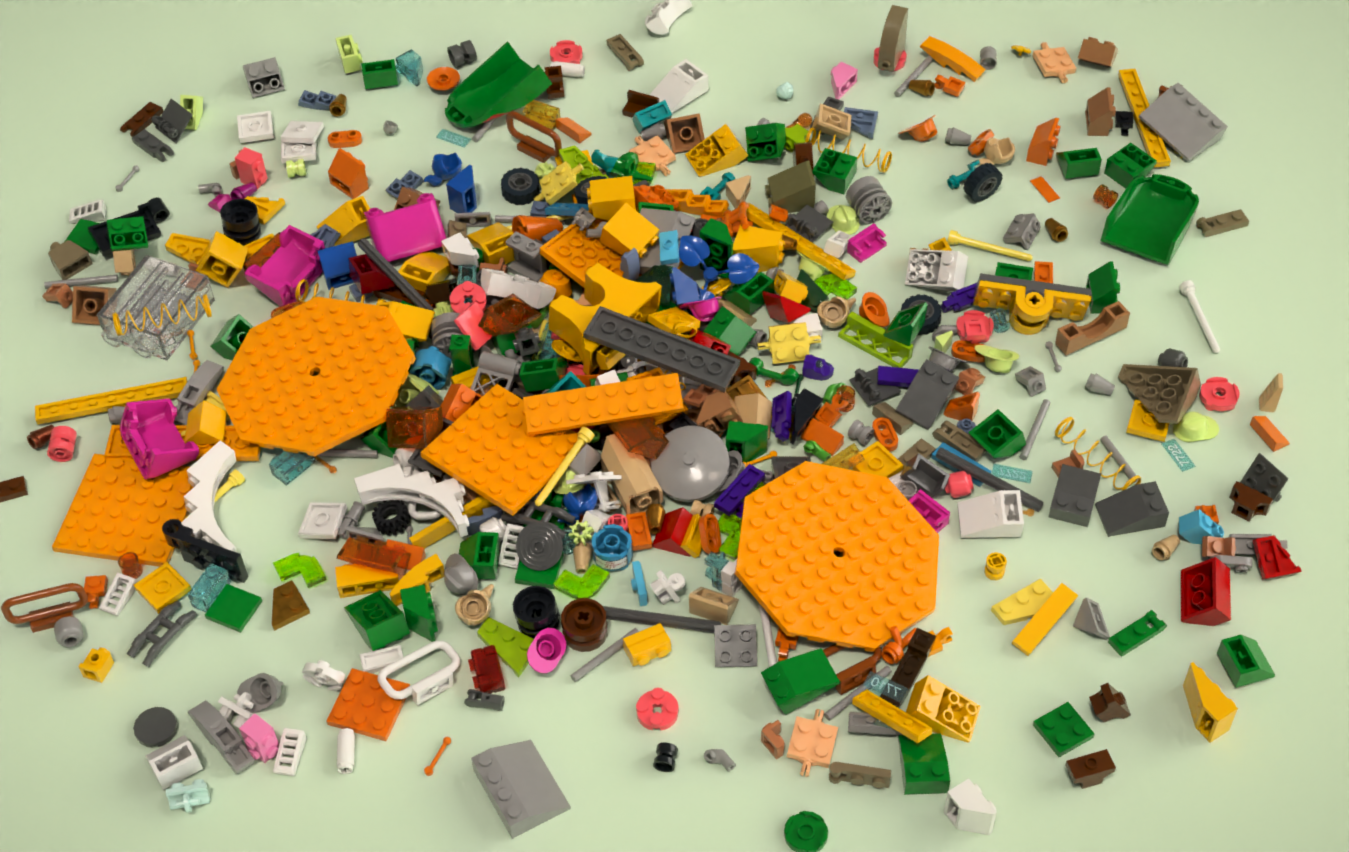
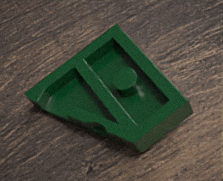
[797,269,829,313]

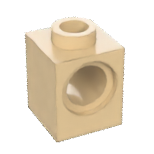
[113,249,136,275]

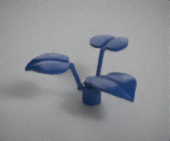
[679,235,759,316]

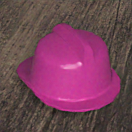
[678,297,722,322]
[527,628,566,673]

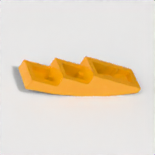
[920,36,986,82]
[665,189,729,217]

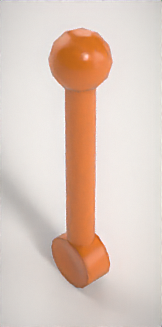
[424,737,451,776]

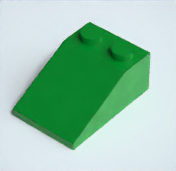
[344,590,410,651]
[761,648,841,715]
[898,733,950,795]

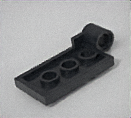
[88,197,170,256]
[162,519,248,583]

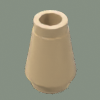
[1152,534,1180,560]
[573,542,593,574]

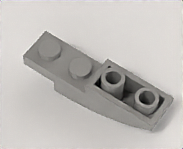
[174,360,224,425]
[188,700,255,774]

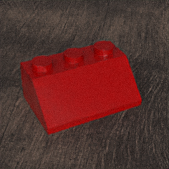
[1181,557,1231,626]

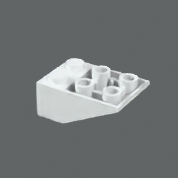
[650,59,708,113]
[905,249,968,291]
[958,490,1024,538]

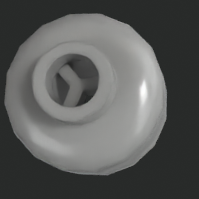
[54,616,83,647]

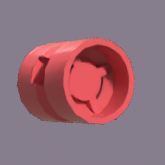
[47,426,77,462]

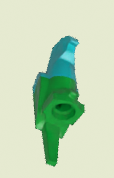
[591,150,653,182]

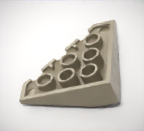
[1118,364,1201,424]

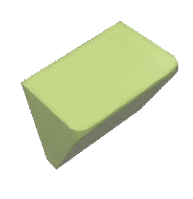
[934,331,953,353]

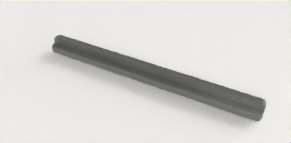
[358,238,433,311]
[936,447,1044,512]
[603,606,721,633]

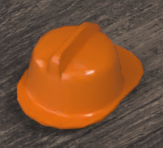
[898,115,938,141]
[859,292,890,327]

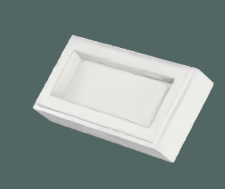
[360,645,403,674]

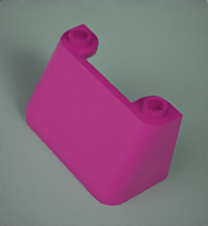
[364,193,446,262]
[244,225,325,309]
[120,399,199,479]

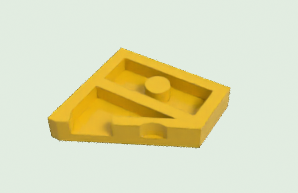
[245,196,285,225]

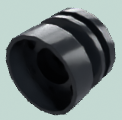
[220,199,261,246]
[513,585,561,639]

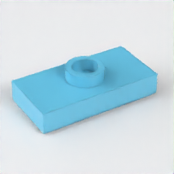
[659,230,679,265]
[631,561,648,606]

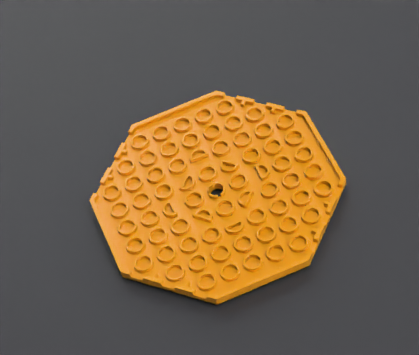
[217,297,416,456]
[735,461,939,652]

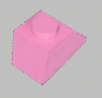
[831,62,858,100]

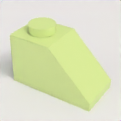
[180,95,203,130]

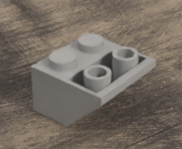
[243,57,285,98]

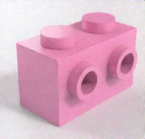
[239,713,279,763]

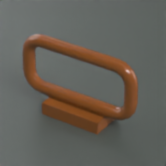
[506,111,562,163]
[1,583,88,633]
[823,644,882,695]

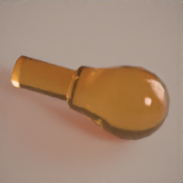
[785,113,813,128]

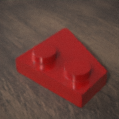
[1252,535,1302,580]

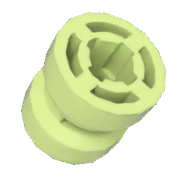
[286,159,306,178]

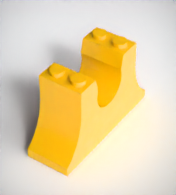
[548,262,662,375]

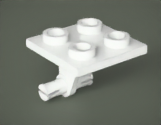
[566,472,622,512]

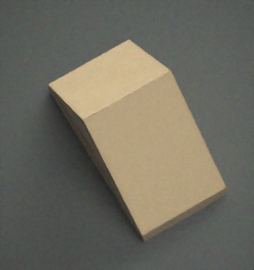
[726,175,751,209]

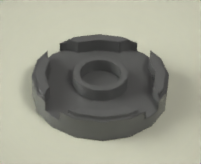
[133,707,177,747]

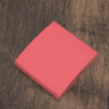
[454,301,497,351]

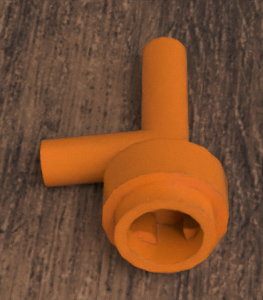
[881,626,917,664]

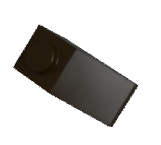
[425,278,458,304]

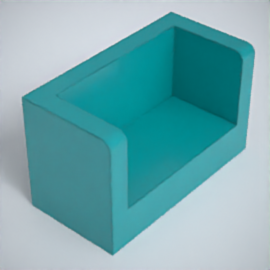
[632,100,672,134]

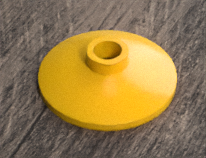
[701,278,732,297]
[551,340,582,362]

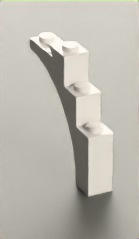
[181,440,237,553]
[354,464,470,537]

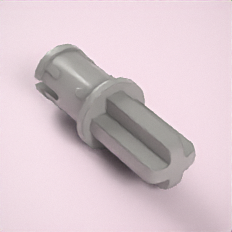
[337,501,365,539]

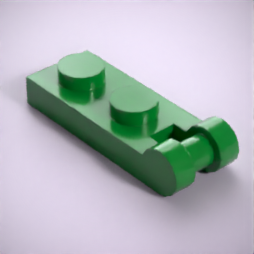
[1108,610,1167,657]

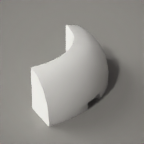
[645,0,693,34]
[481,268,556,309]

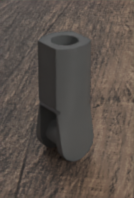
[464,689,505,711]

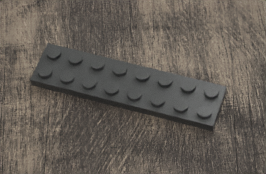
[583,306,740,393]

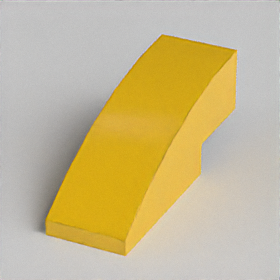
[389,554,445,606]

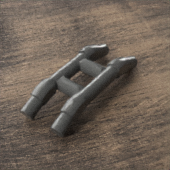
[501,499,576,539]
[127,601,197,667]

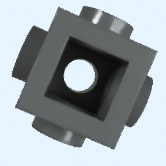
[512,327,541,357]

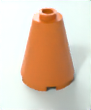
[512,215,563,241]

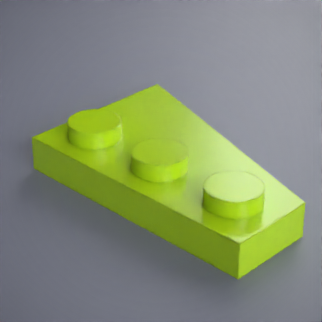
[559,145,609,184]
[477,617,534,678]

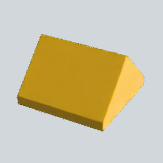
[184,400,227,445]

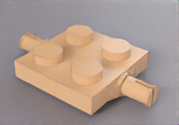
[1032,42,1076,83]
[629,135,676,176]
[786,709,838,777]

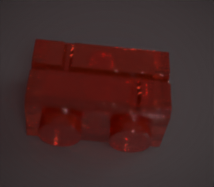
[468,645,505,694]

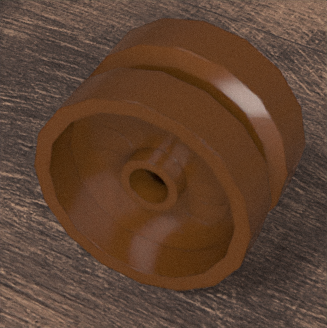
[561,598,608,652]

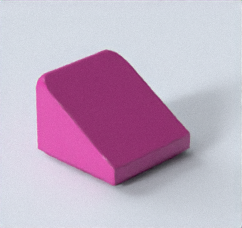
[208,194,232,213]

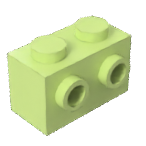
[335,35,363,74]

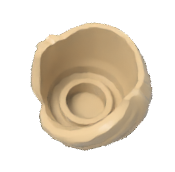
[978,137,1015,165]
[817,296,856,328]
[455,584,494,626]

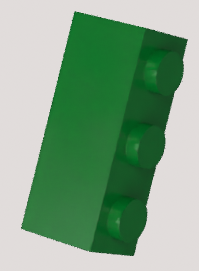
[700,218,733,278]

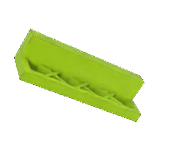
[838,311,913,368]

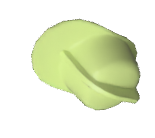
[826,205,860,235]
[796,251,829,281]
[974,345,1019,373]
[1173,412,1219,442]
[553,468,585,494]

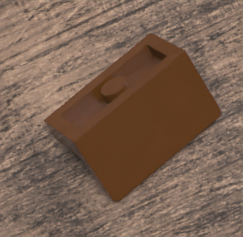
[622,90,659,118]

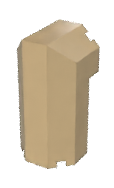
[601,431,663,514]

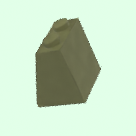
[765,161,816,213]

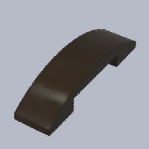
[880,628,936,707]

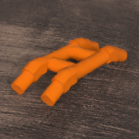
[723,201,749,237]

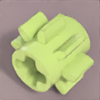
[534,162,556,181]
[433,301,453,317]
[568,520,594,546]

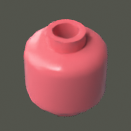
[945,471,974,498]

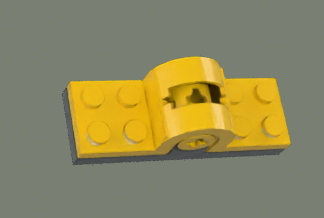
[973,273,1091,335]

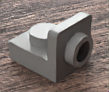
[1015,366,1046,396]

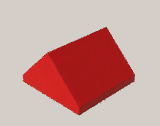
[762,291,811,323]
[652,507,693,557]

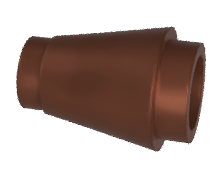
[27,425,54,449]

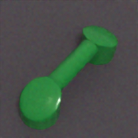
[749,357,799,385]

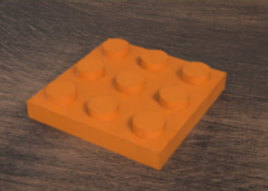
[326,668,410,741]

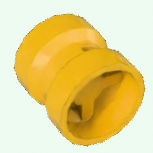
[984,552,1007,581]

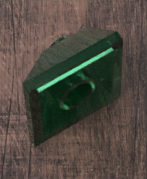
[636,265,673,306]

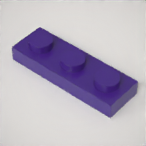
[714,464,765,517]

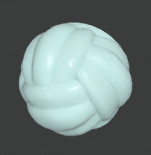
[776,82,794,100]

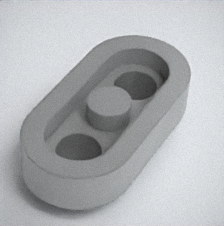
[1211,555,1252,572]

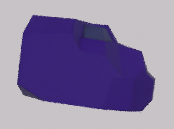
[802,354,834,381]

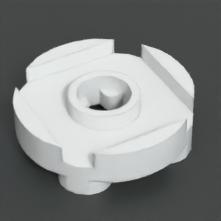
[302,660,346,691]

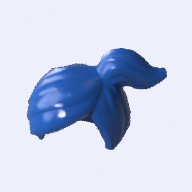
[424,153,462,186]
[557,483,598,526]

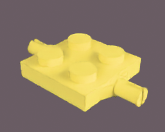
[533,161,584,205]
[757,322,821,364]

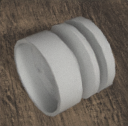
[846,176,892,224]
[431,312,464,360]

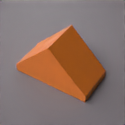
[943,391,980,421]

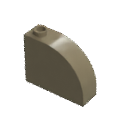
[878,5,908,72]

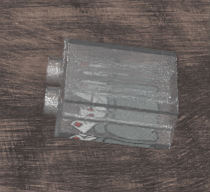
[97,255,215,361]

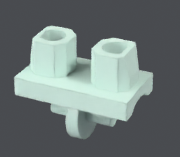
[166,779,210,813]

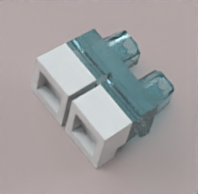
[705,552,744,597]

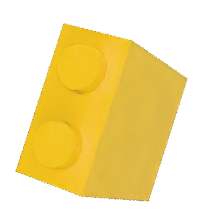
[587,176,636,220]
[600,203,659,259]
[733,225,785,272]
[196,231,248,288]

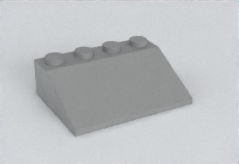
[1139,83,1228,162]
[620,208,696,285]
[471,740,571,839]

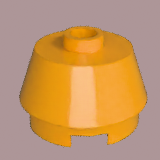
[538,269,572,303]

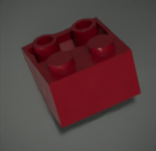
[348,254,396,294]

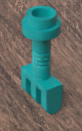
[947,160,980,189]
[700,172,735,200]

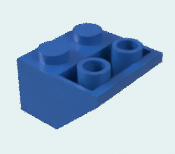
[446,164,477,213]
[318,241,357,290]
[670,267,702,310]

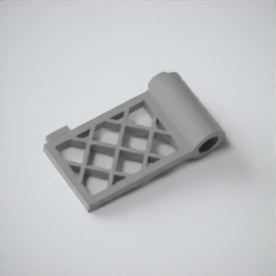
[471,351,521,395]

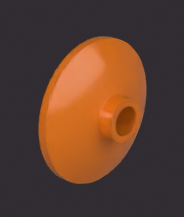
[427,67,460,91]

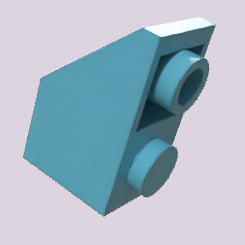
[1179,509,1224,544]

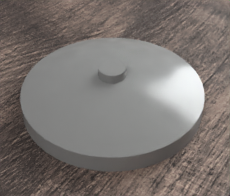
[651,426,730,502]

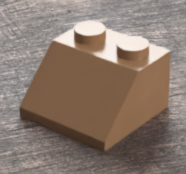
[664,113,705,153]
[72,285,117,325]

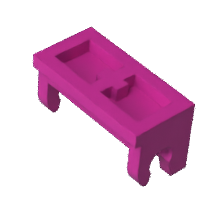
[847,223,887,263]
[909,489,950,533]

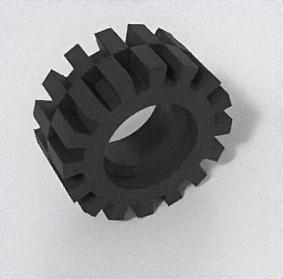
[372,500,411,536]

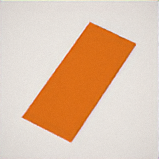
[1030,176,1060,202]

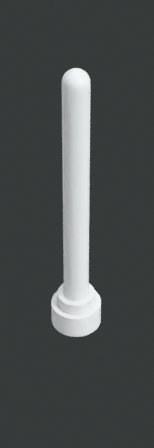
[1179,280,1220,353]
[758,602,777,667]

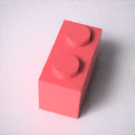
[235,147,268,189]

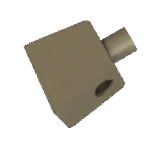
[48,240,92,280]

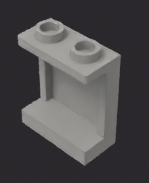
[506,231,547,282]

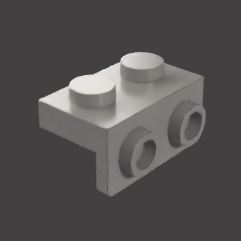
[1003,213,1041,250]

